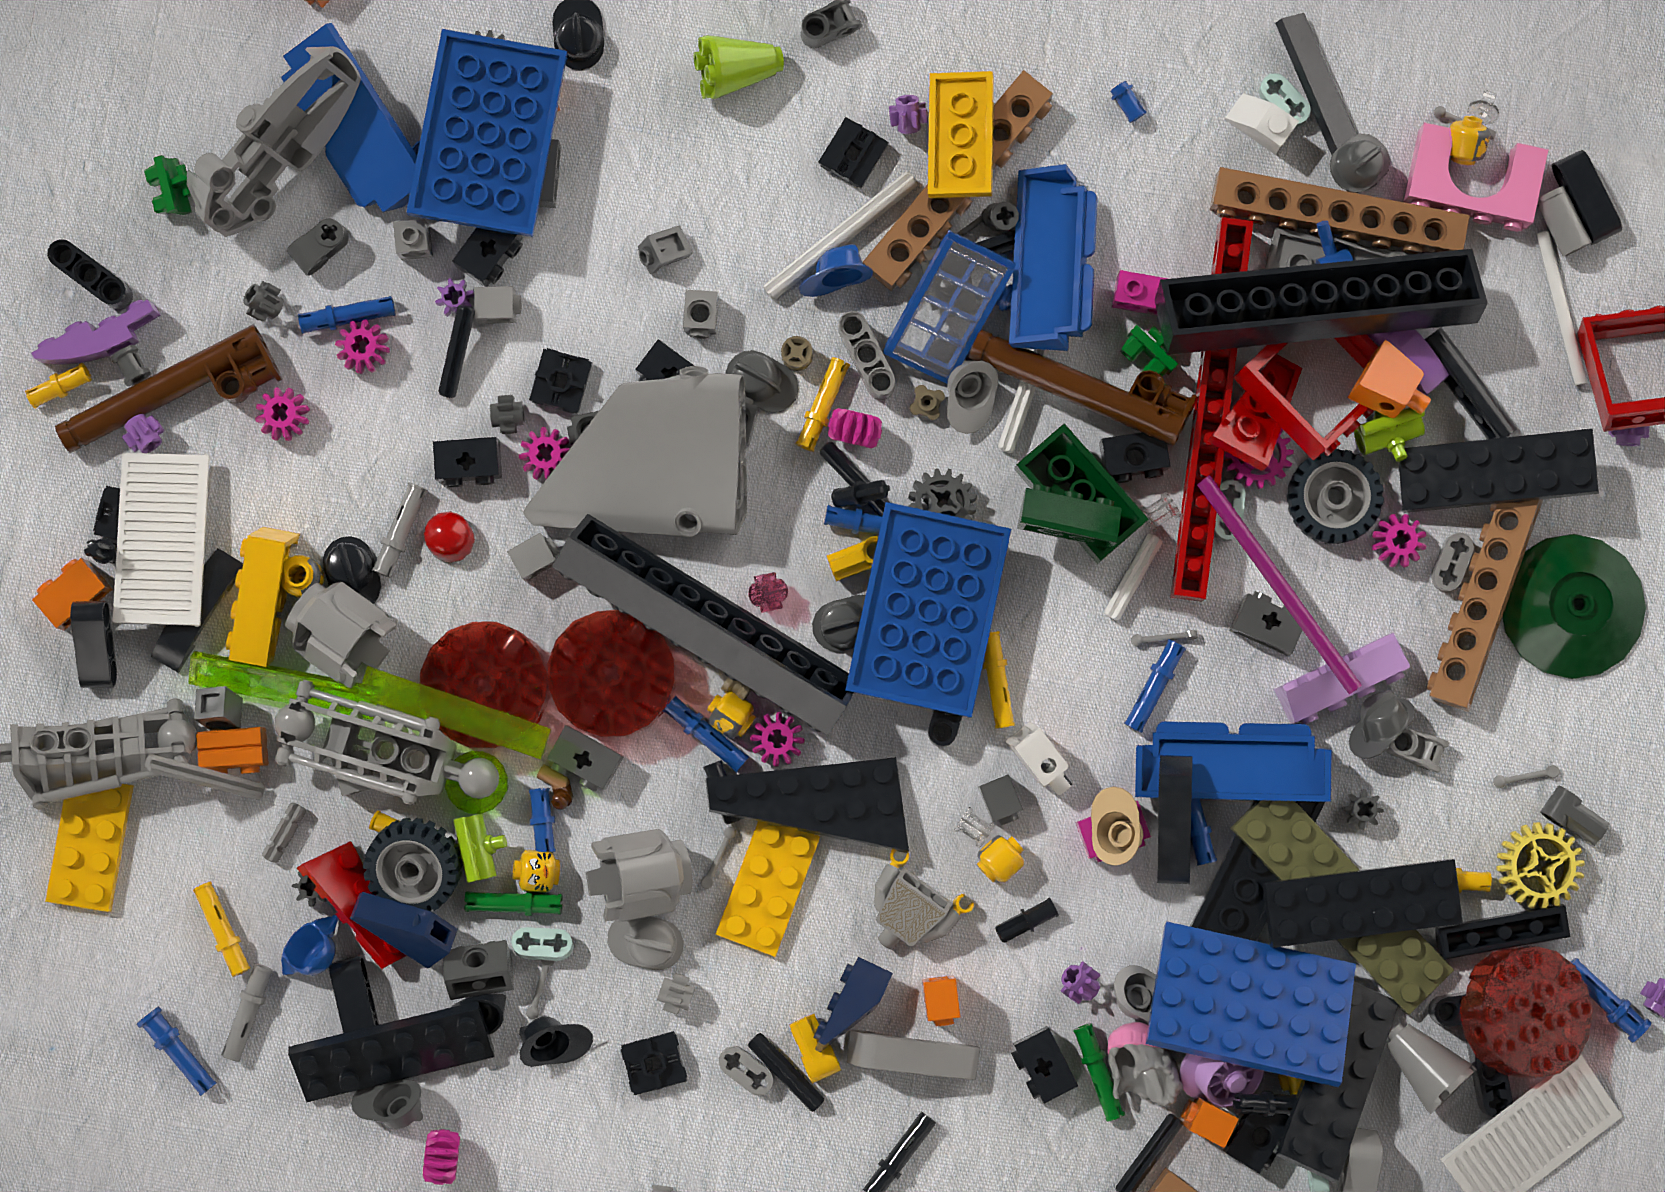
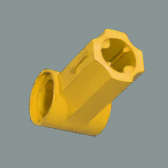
[826,536,878,582]
[789,1014,842,1084]

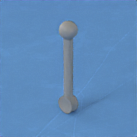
[1434,106,1496,140]
[1131,630,1198,647]
[1493,765,1560,788]
[701,827,736,889]
[526,960,554,1019]

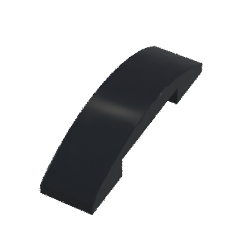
[151,548,243,673]

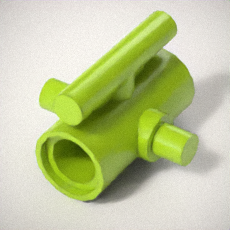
[1354,408,1425,462]
[453,814,507,883]

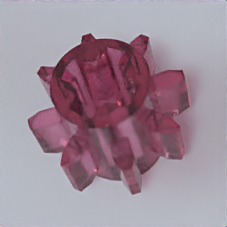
[748,572,788,613]

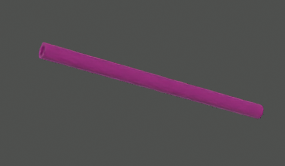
[1197,476,1362,694]

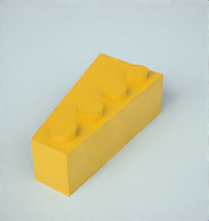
[226,527,300,667]

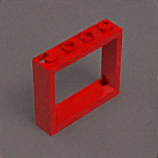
[1577,305,1665,432]
[1233,335,1378,461]

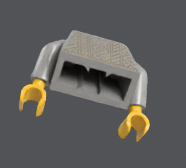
[874,849,974,949]

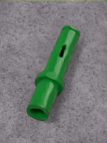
[464,891,563,916]
[1073,1023,1126,1122]

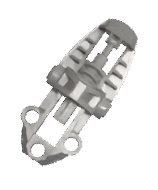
[187,46,361,237]

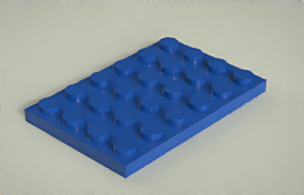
[406,29,568,237]
[845,502,1012,718]
[1145,921,1356,1087]

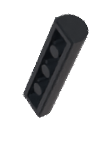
[1425,327,1518,439]
[1435,904,1571,960]

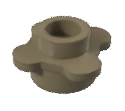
[910,385,945,420]

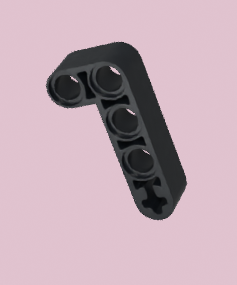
[1157,755,1192,884]
[1428,991,1513,1117]

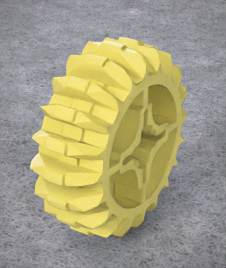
[1496,822,1585,909]

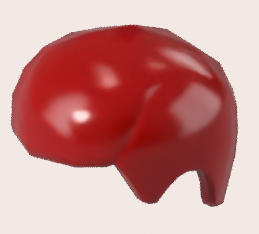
[424,511,475,563]

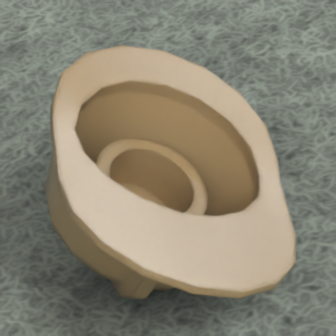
[1091,786,1143,866]

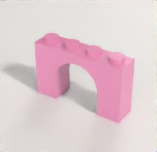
[1403,122,1548,232]

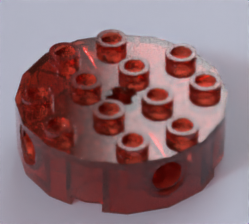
[547,610,677,738]
[420,621,550,749]
[1460,946,1593,1078]

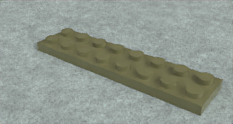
[1230,800,1454,1015]

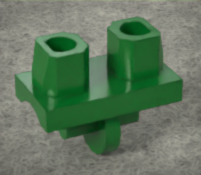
[144,155,195,215]
[1120,325,1178,377]

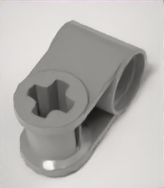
[1386,728,1450,773]

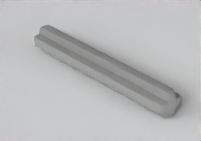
[144,754,265,800]

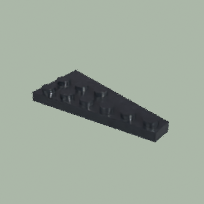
[705,757,909,853]

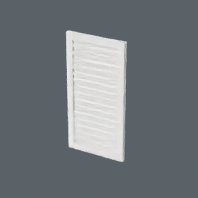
[112,453,210,627]
[1440,1052,1622,1192]

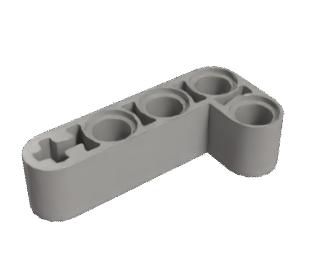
[846,1030,980,1080]
[1338,1128,1383,1192]

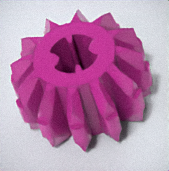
[335,320,390,374]
[255,387,310,441]
[828,408,882,449]
[519,427,570,480]
[1372,514,1426,568]
[750,712,805,767]
[423,1129,460,1185]

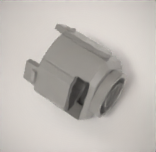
[285,582,397,689]
[585,829,693,922]

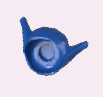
[281,915,339,976]

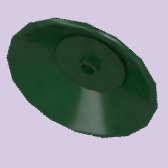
[1502,534,1646,679]

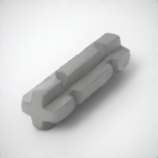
[262,803,306,863]

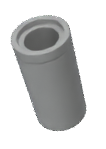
[1537,186,1592,257]

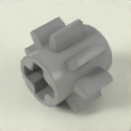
[657,973,695,1015]

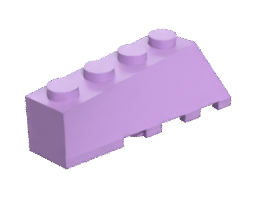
[1274,633,1410,724]

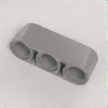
[838,311,895,400]

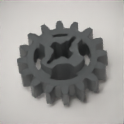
[908,468,977,520]

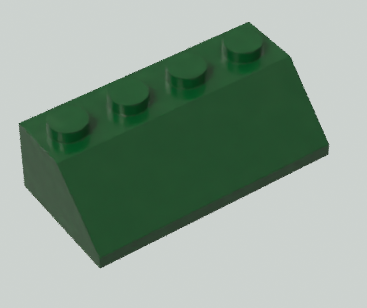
[1014,423,1149,564]

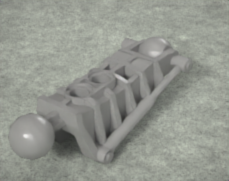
[275,680,499,805]
[0,698,197,810]

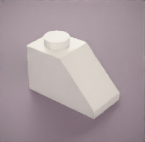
[1224,93,1299,155]

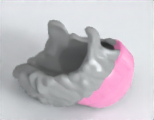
[1107,1022,1183,1107]

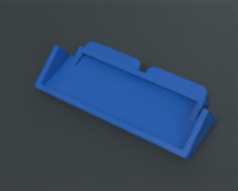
[281,23,417,212]
[1009,164,1098,351]
[1135,721,1332,802]

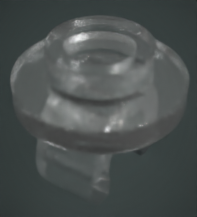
[1467,90,1500,125]

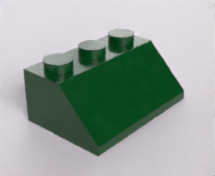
[1017,484,1122,549]

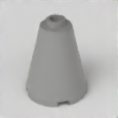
[1387,1024,1477,1114]

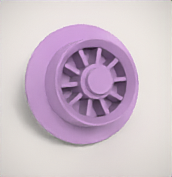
[1179,1053,1264,1108]

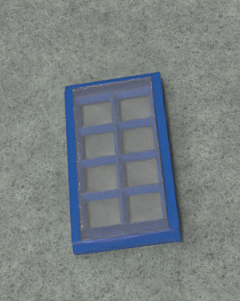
[882,230,1016,384]

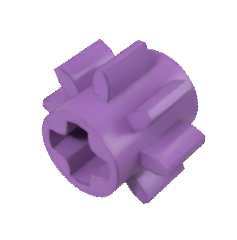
[889,95,928,134]
[435,278,474,317]
[122,414,165,453]
[1608,426,1650,446]
[1061,961,1101,1004]
[1640,978,1665,1018]

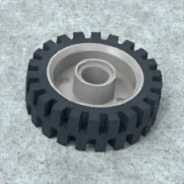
[1286,449,1384,544]
[363,818,463,911]

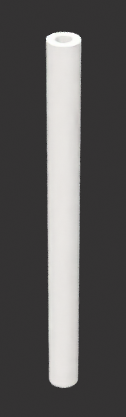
[1536,231,1588,386]

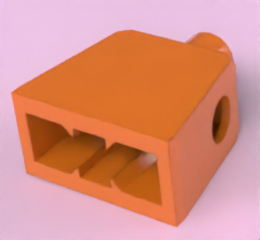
[1347,339,1431,418]

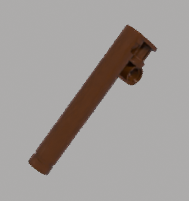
[55,324,283,453]
[969,330,1198,446]

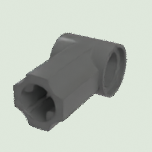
[1540,785,1610,846]

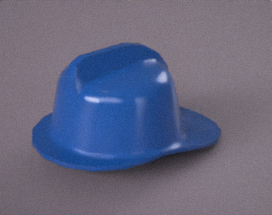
[799,244,873,297]

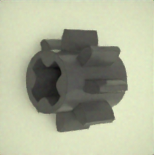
[243,281,284,322]
[490,394,525,434]
[1342,789,1384,830]
[292,872,328,907]

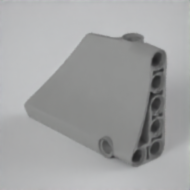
[523,366,747,537]

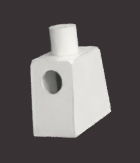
[1005,722,1072,795]

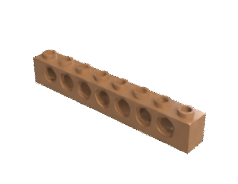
[863,70,1053,292]
[1210,167,1470,254]
[1427,499,1543,712]

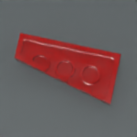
[1207,354,1303,471]
[296,841,407,969]

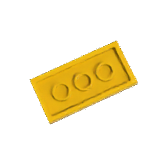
[928,71,994,198]
[45,784,134,912]
[716,821,821,957]

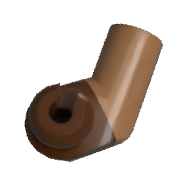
[537,764,573,810]

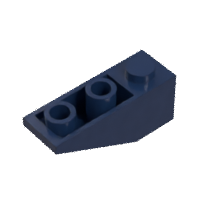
[350,892,458,969]
[813,957,893,1052]

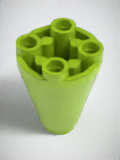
[693,35,784,99]

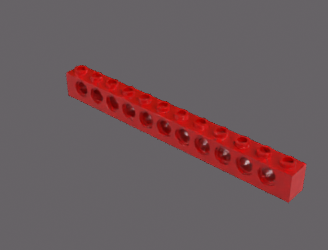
[1170,217,1254,602]

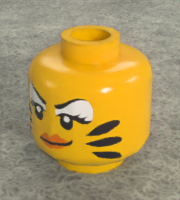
[513,850,560,893]

